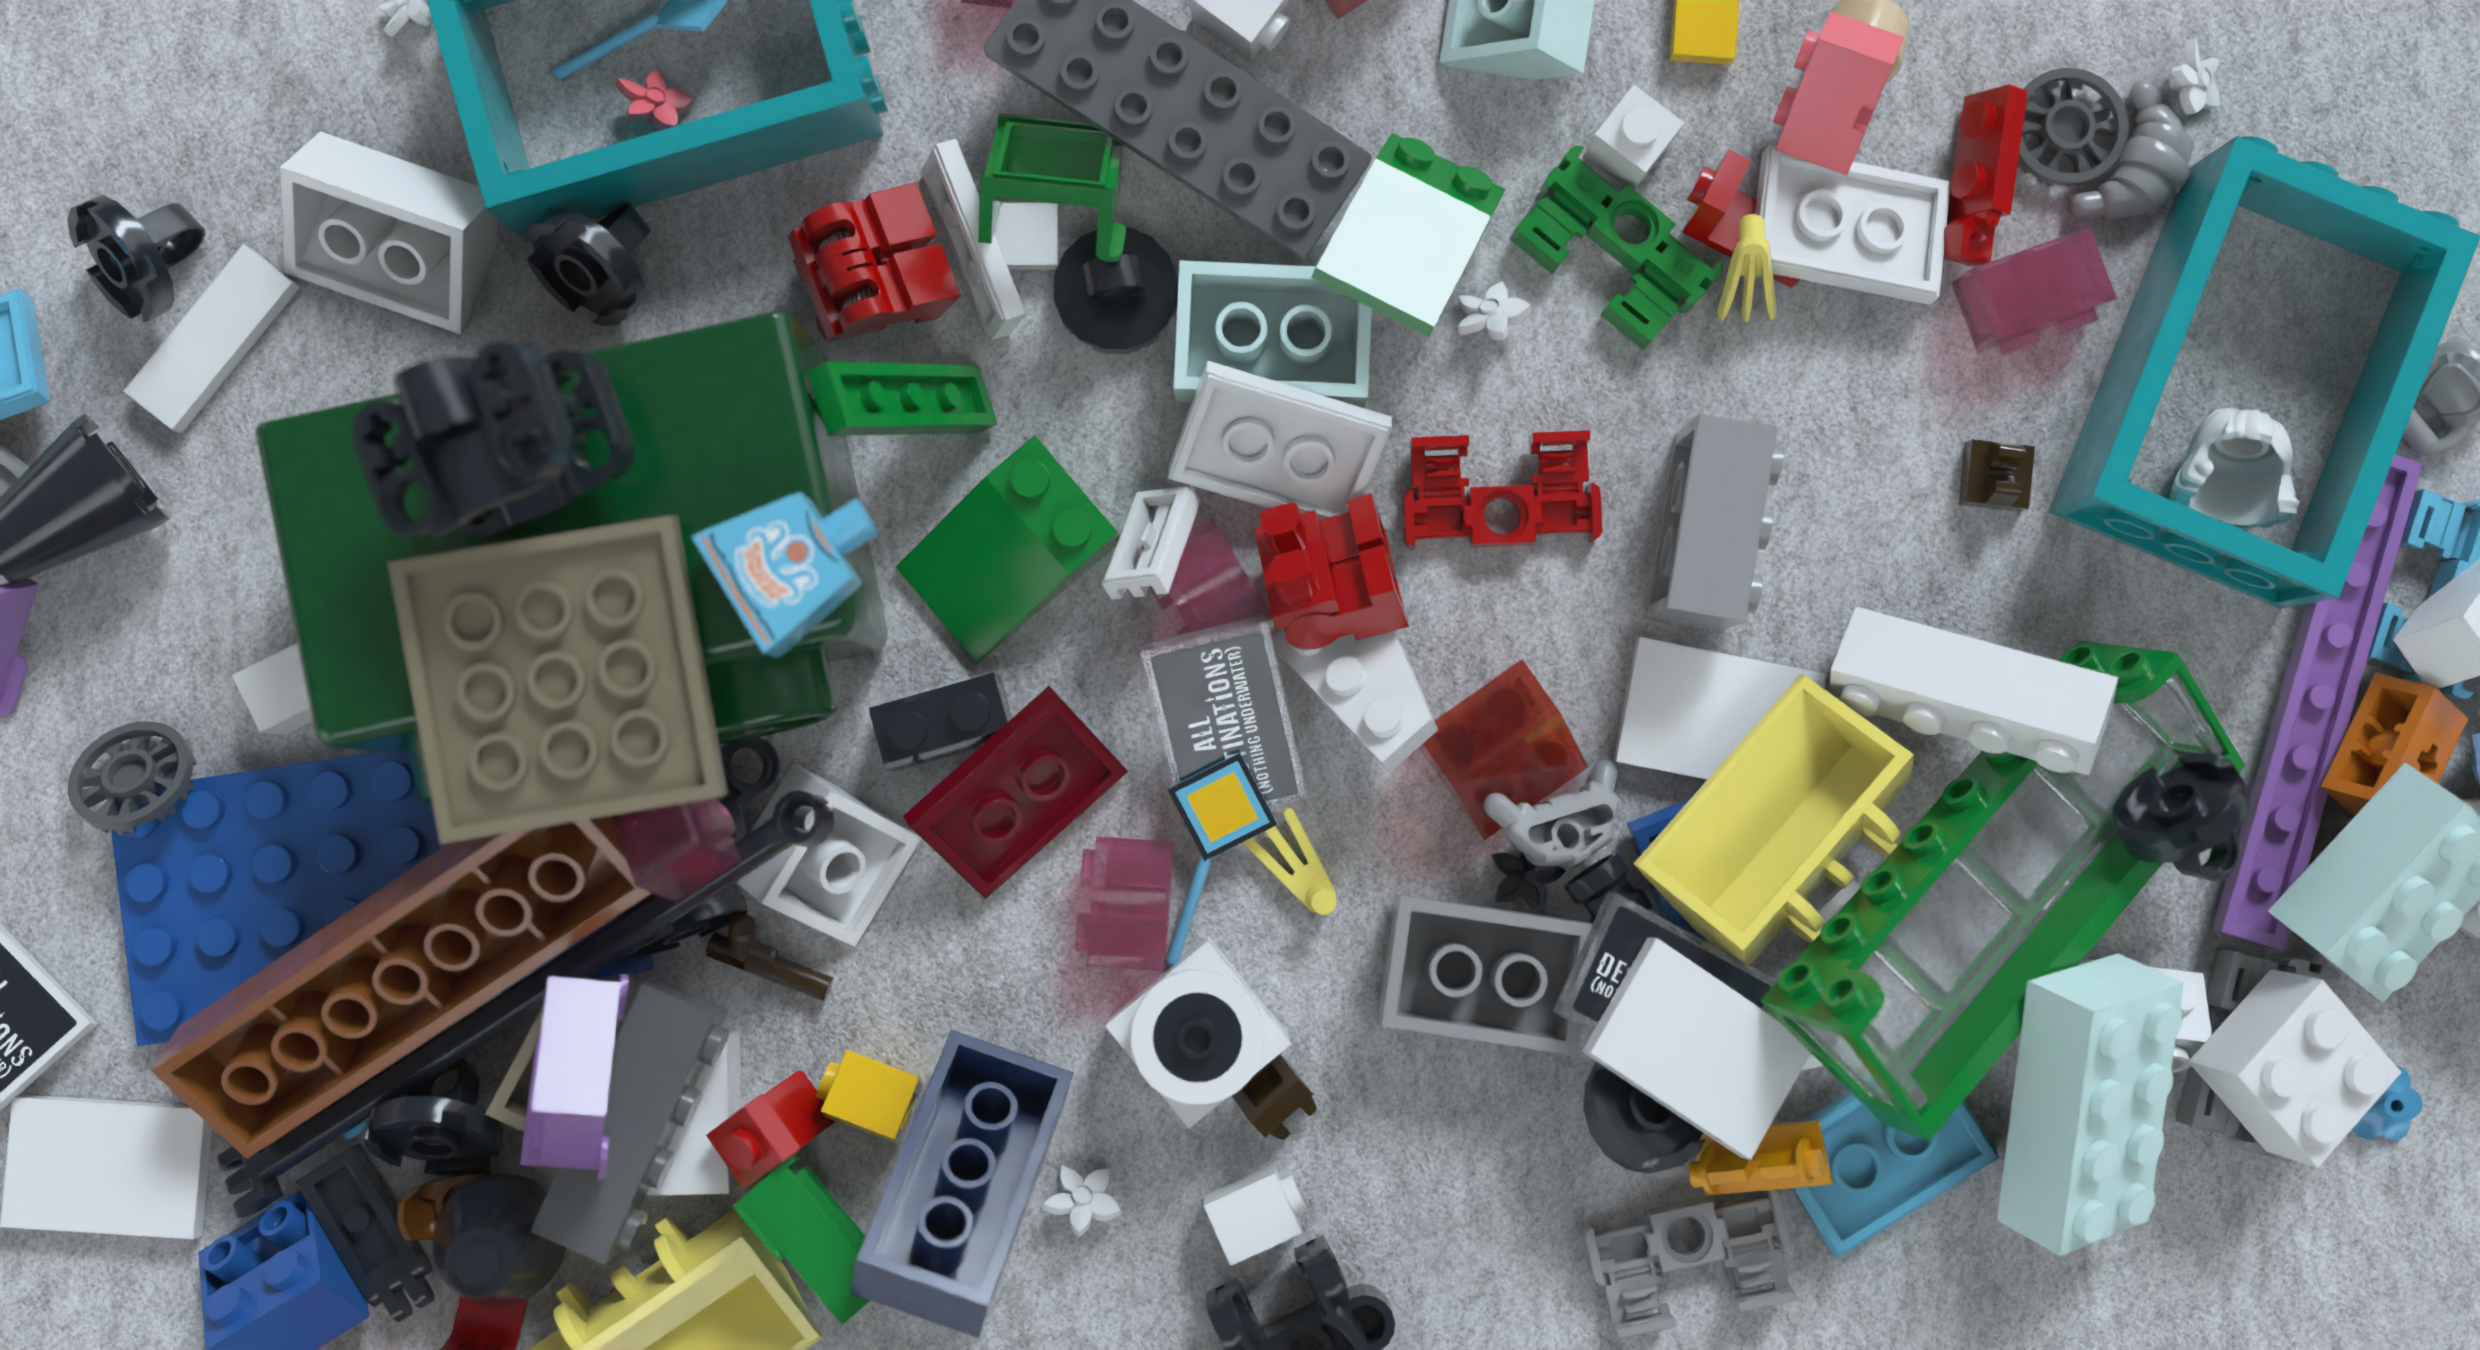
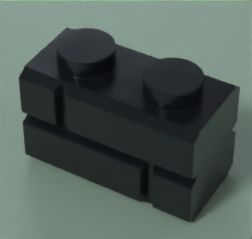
[869,672,1012,772]

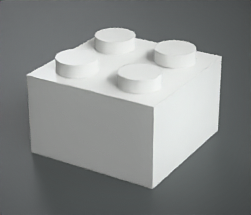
[2188,969,2401,1168]

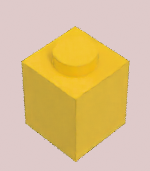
[816,1049,922,1145]

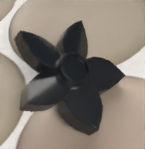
[1490,851,1566,912]

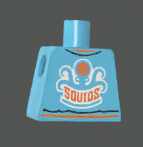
[692,493,880,658]

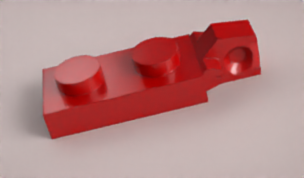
[1944,84,2028,267]

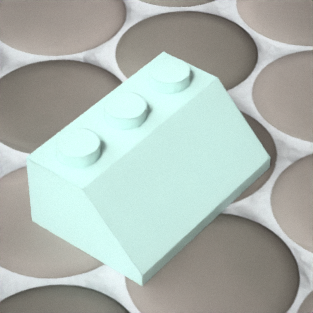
[1439,0,1595,80]

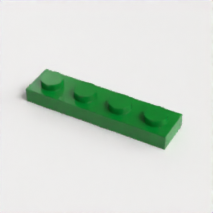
[807,361,998,436]

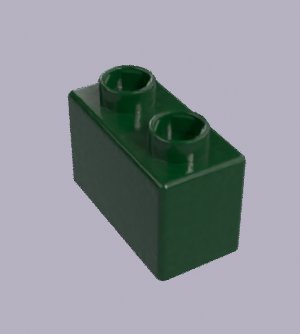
[255,311,888,804]

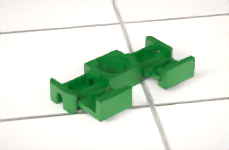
[1509,145,1723,350]

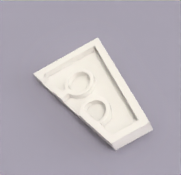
[1268,627,1438,773]

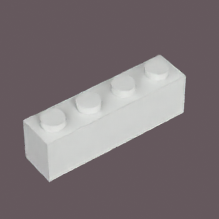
[1830,607,2118,776]

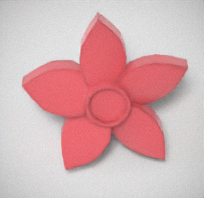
[616,69,694,130]

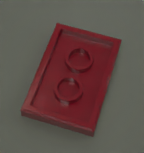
[903,686,1128,899]

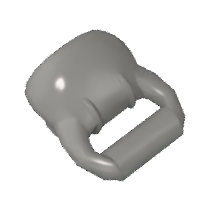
[2402,338,2480,455]

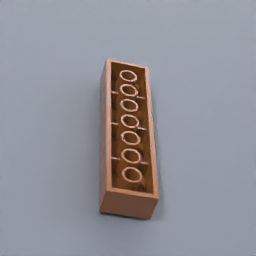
[151,812,668,1159]

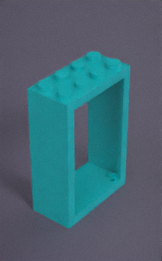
[427,0,889,238]
[2048,136,2480,609]

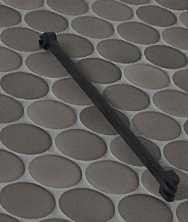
[217,790,834,1218]

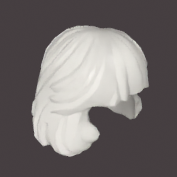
[2170,408,2300,529]

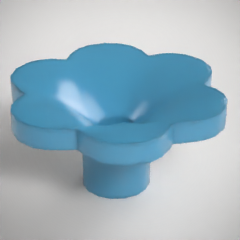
[2352,1065,2423,1141]

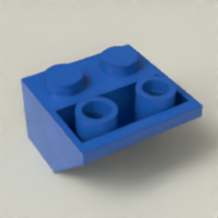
[198,1190,370,1350]

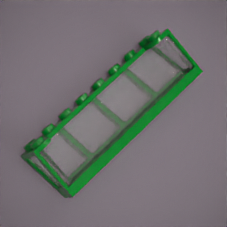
[1761,641,2246,1142]

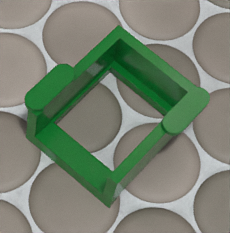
[978,113,1126,262]
[733,1154,871,1326]

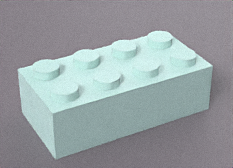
[1997,953,2184,1256]

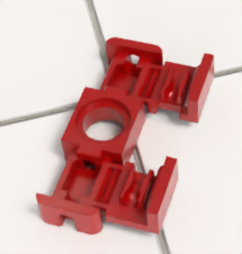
[1402,430,1603,550]

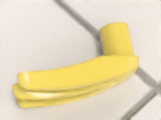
[1716,214,1777,323]
[1244,808,1337,915]

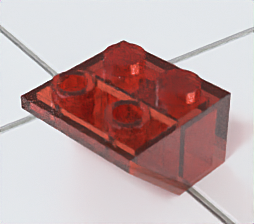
[1418,659,1588,840]

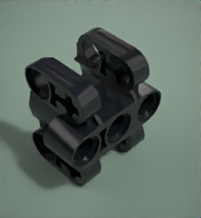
[352,341,635,537]
[1206,1234,1395,1350]

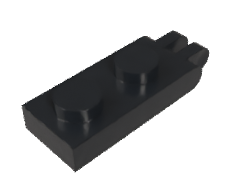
[295,1143,435,1322]

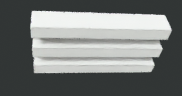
[1102,485,1201,600]

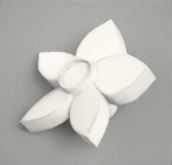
[378,0,432,38]
[2170,38,2220,115]
[1458,281,1532,341]
[1042,1165,1121,1238]

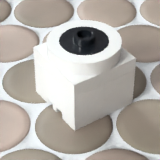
[1105,936,1291,1129]

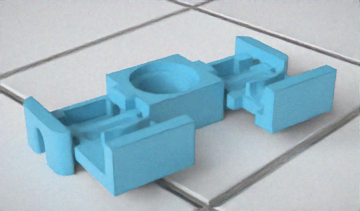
[2367,489,2480,699]

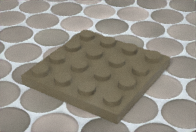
[388,515,727,844]

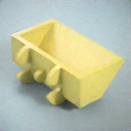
[1633,674,1914,970]
[528,1209,823,1350]

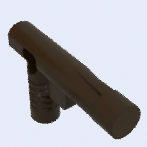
[706,913,834,1001]

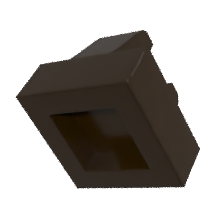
[1959,439,2035,512]
[1232,1053,1317,1140]

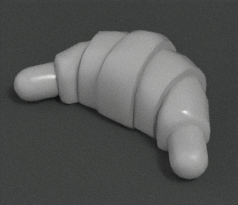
[2069,80,2193,220]
[1483,760,1619,868]

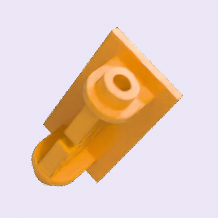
[1689,1120,1833,1196]

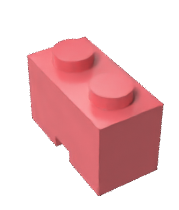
[1773,11,1904,176]

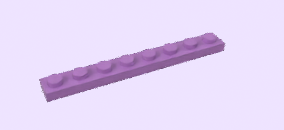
[2211,455,2423,951]

